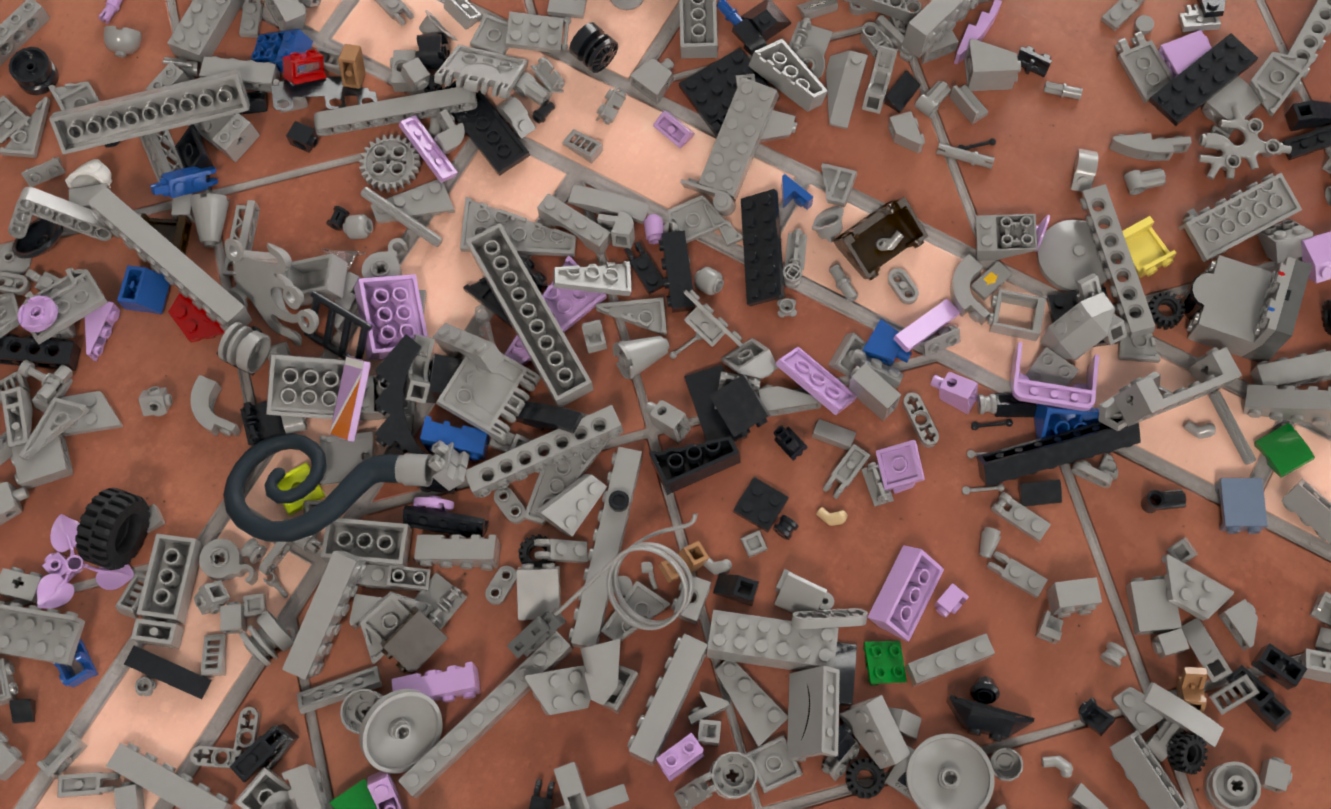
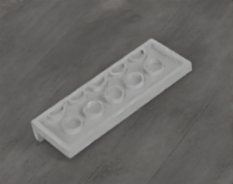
[1178,173,1302,262]
[0,601,85,666]

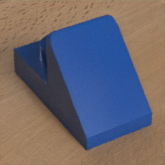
[781,174,813,210]

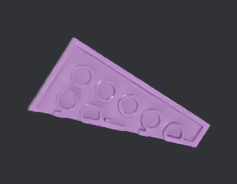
[504,255,607,366]

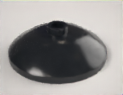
[12,218,64,259]

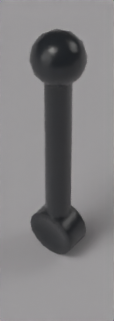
[958,138,996,150]
[971,419,1013,430]

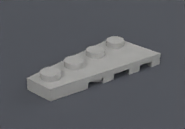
[371,179,455,224]
[553,261,632,296]
[1118,294,1161,363]
[715,660,788,747]

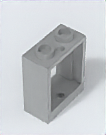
[987,289,1046,341]

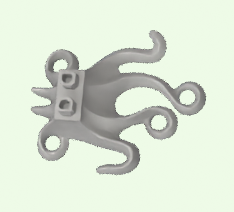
[224,239,319,346]

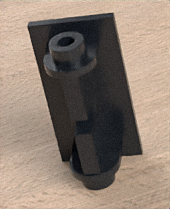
[520,256,549,292]

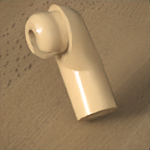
[816,507,848,526]

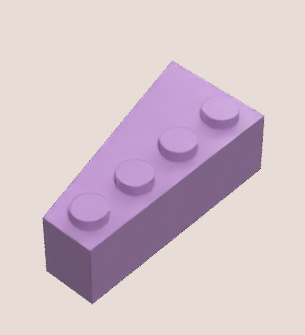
[391,661,481,702]

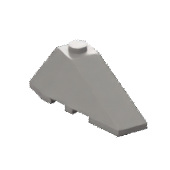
[825,50,868,129]

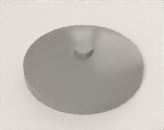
[1036,220,1116,292]
[359,689,443,773]
[906,734,995,809]

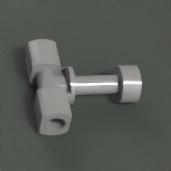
[18,360,73,404]

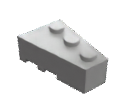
[839,695,911,769]

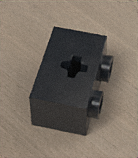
[1251,643,1307,690]

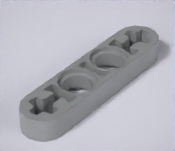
[791,608,868,629]

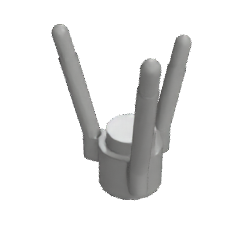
[162,57,200,80]

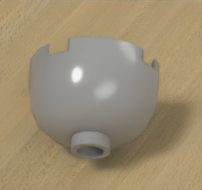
[103,26,142,58]

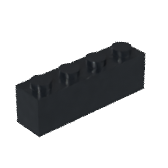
[658,230,695,313]

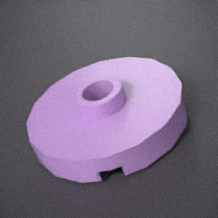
[17,296,58,332]
[413,495,454,512]

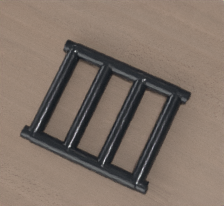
[304,291,372,360]

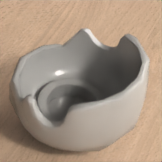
[990,747,1023,781]

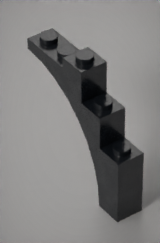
[374,334,425,454]

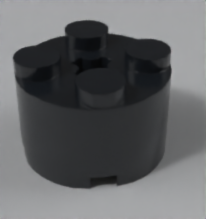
[416,33,450,72]

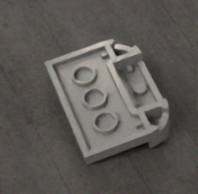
[19,268,108,344]

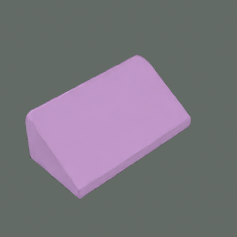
[653,111,695,148]

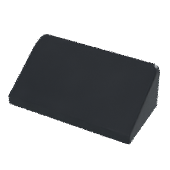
[884,71,921,113]
[234,91,268,115]
[994,393,1037,418]
[1018,479,1062,507]

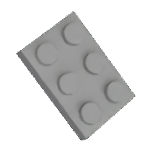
[506,11,564,54]

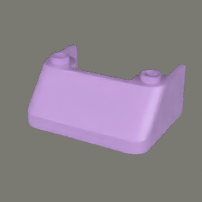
[1009,342,1099,411]

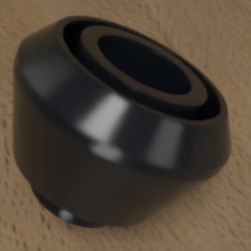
[970,676,1000,704]

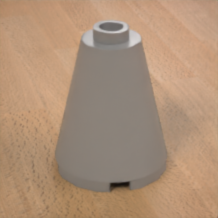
[190,194,230,248]
[612,336,670,380]

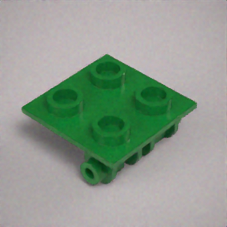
[863,641,907,686]

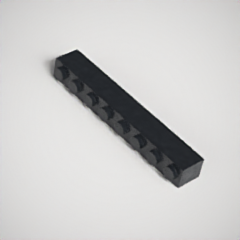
[977,419,1141,486]

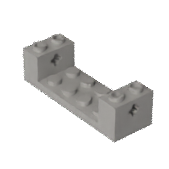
[146,62,260,163]
[1113,347,1242,427]

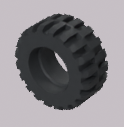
[75,488,150,570]

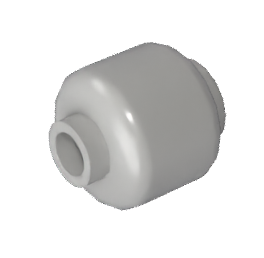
[343,214,373,240]
[694,267,724,295]

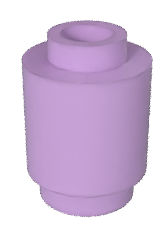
[643,214,663,244]

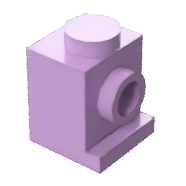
[42,552,77,582]
[934,583,969,618]

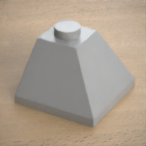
[721,338,778,379]

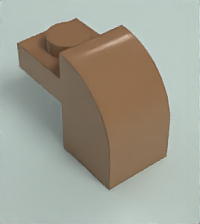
[658,541,709,583]
[1177,667,1208,714]

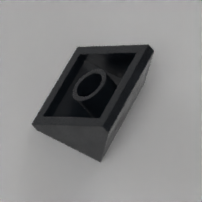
[175,124,214,169]

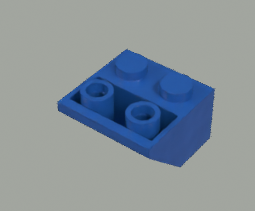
[117,265,170,314]

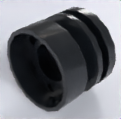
[569,22,618,73]

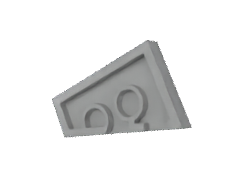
[601,581,671,642]

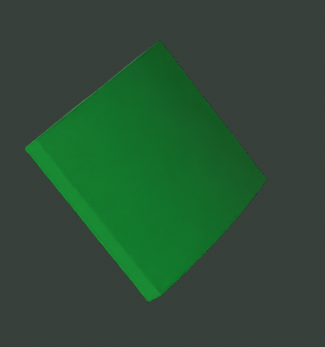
[1255,423,1315,478]

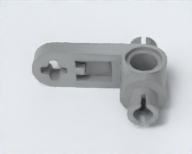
[259,518,323,575]

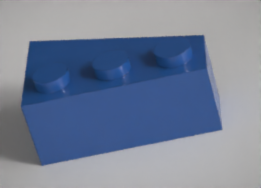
[420,416,490,461]

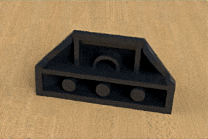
[946,695,1035,742]

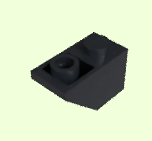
[713,573,759,606]

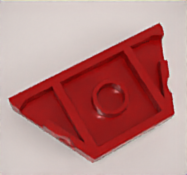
[168,293,225,343]

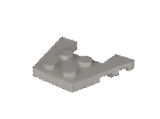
[668,195,743,263]

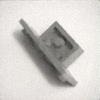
[683,290,743,347]

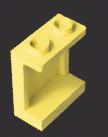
[1122,216,1177,278]

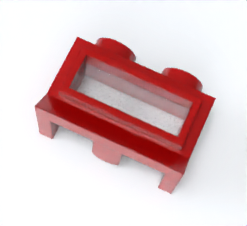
[283,49,327,84]

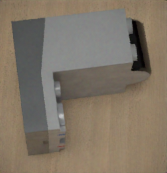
[1181,255,1312,363]

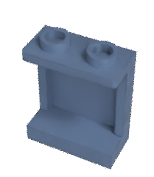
[1215,478,1268,534]

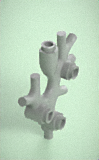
[1198,105,1292,180]

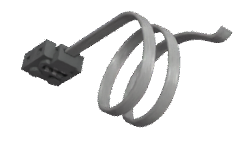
[507,513,698,658]

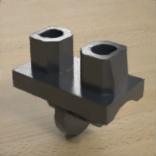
[1017,46,1052,77]
[773,425,808,461]

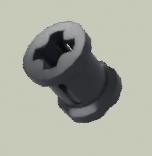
[326,206,350,231]

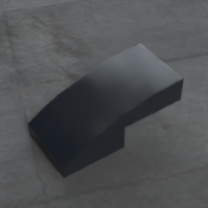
[732,18,767,56]

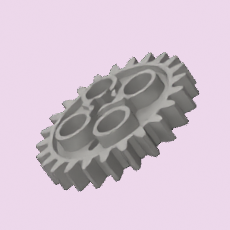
[359,134,421,193]

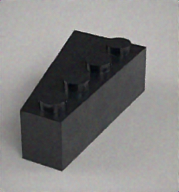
[649,436,741,495]

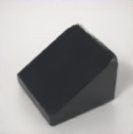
[9,699,36,724]

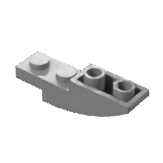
[1109,132,1192,161]
[356,564,431,591]

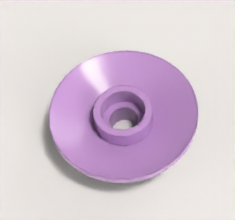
[1034,215,1050,252]

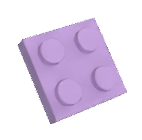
[876,440,925,491]

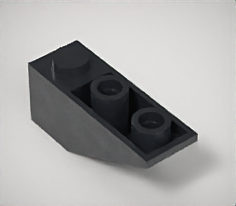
[1285,100,1331,131]

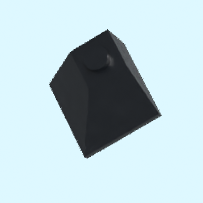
[740,0,791,42]

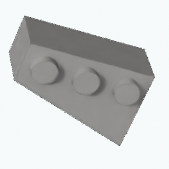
[534,474,607,537]

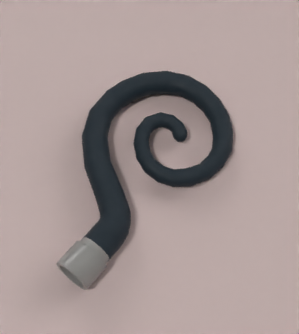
[223,433,433,542]

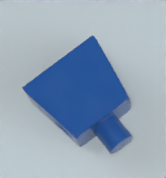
[863,319,912,366]

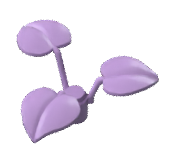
[37,514,134,609]

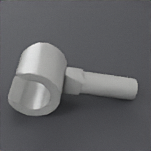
[641,562,658,590]
[263,572,288,598]

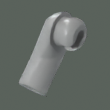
[1041,756,1073,778]

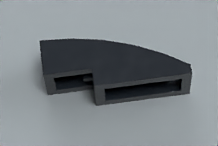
[834,642,857,707]
[1226,665,1292,732]

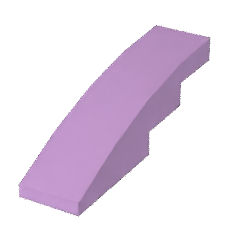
[954,0,1002,64]

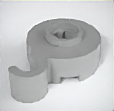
[362,238,408,278]
[199,539,258,586]

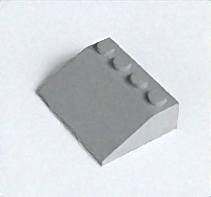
[266,353,346,419]

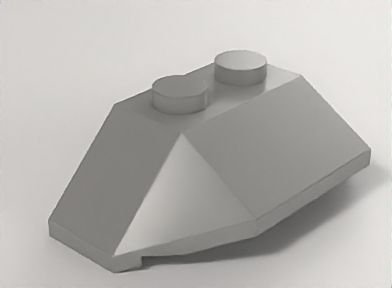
[1040,292,1116,360]

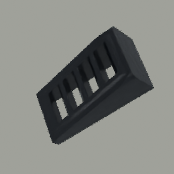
[262,724,299,770]

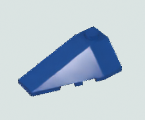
[1034,404,1099,439]

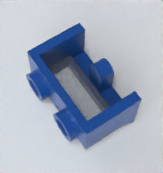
[53,639,98,687]

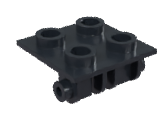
[240,401,286,445]

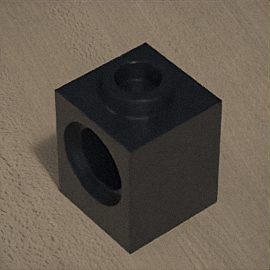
[286,121,319,153]

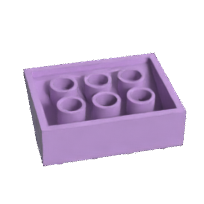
[354,274,428,361]

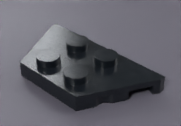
[463,278,513,328]

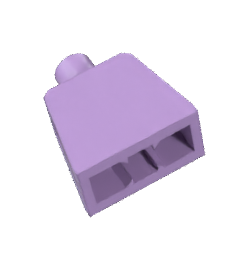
[930,372,978,415]

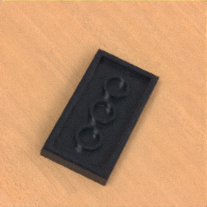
[684,364,747,442]

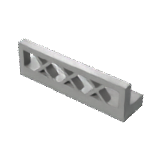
[139,130,184,182]
[222,200,260,277]
[1099,372,1173,431]

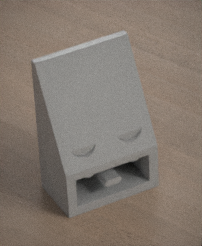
[975,214,1037,261]
[359,375,414,421]

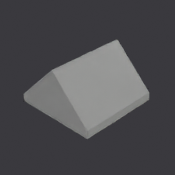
[600,665,639,715]
[235,767,291,809]

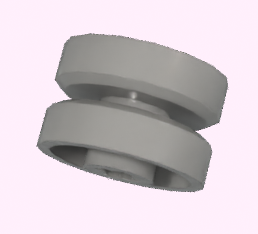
[1203,761,1261,809]

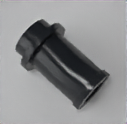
[532,100,555,124]

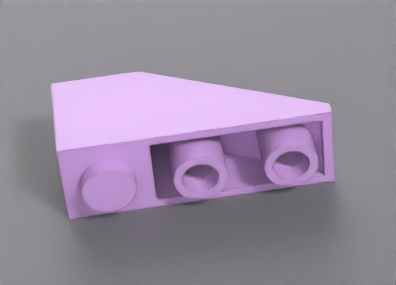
[85,301,120,361]
[367,771,404,809]

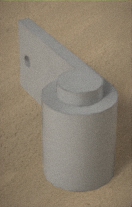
[680,178,736,216]

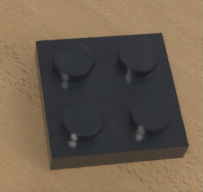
[733,477,789,533]

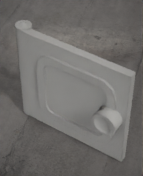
[319,432,374,485]

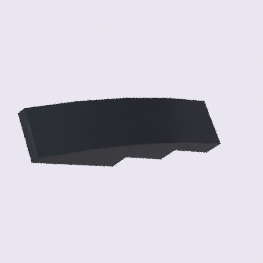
[515,401,583,434]
[124,645,212,700]

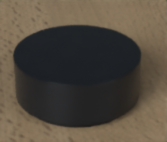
[608,490,629,512]

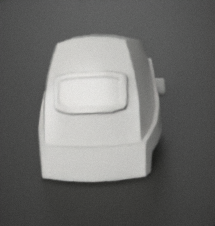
[65,159,113,189]

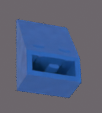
[251,29,313,73]

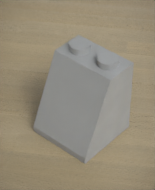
[964,39,1021,91]

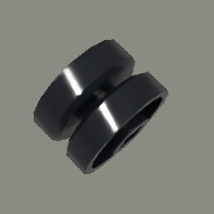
[9,47,59,95]

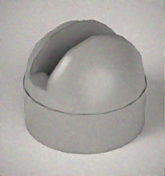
[663,221,678,233]

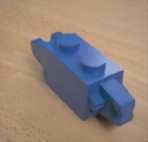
[150,167,218,198]

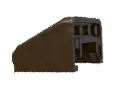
[833,197,928,280]

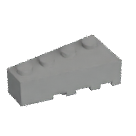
[749,39,828,112]

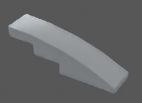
[568,185,649,224]
[1142,682,1224,747]

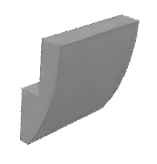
[0,95,27,144]
[774,572,827,613]

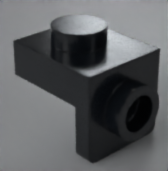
[1078,697,1115,736]

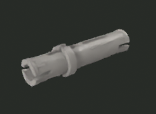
[936,143,995,169]

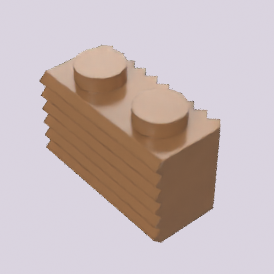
[338,44,366,89]

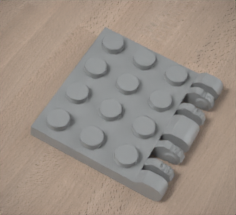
[434,44,528,99]
[436,352,541,442]

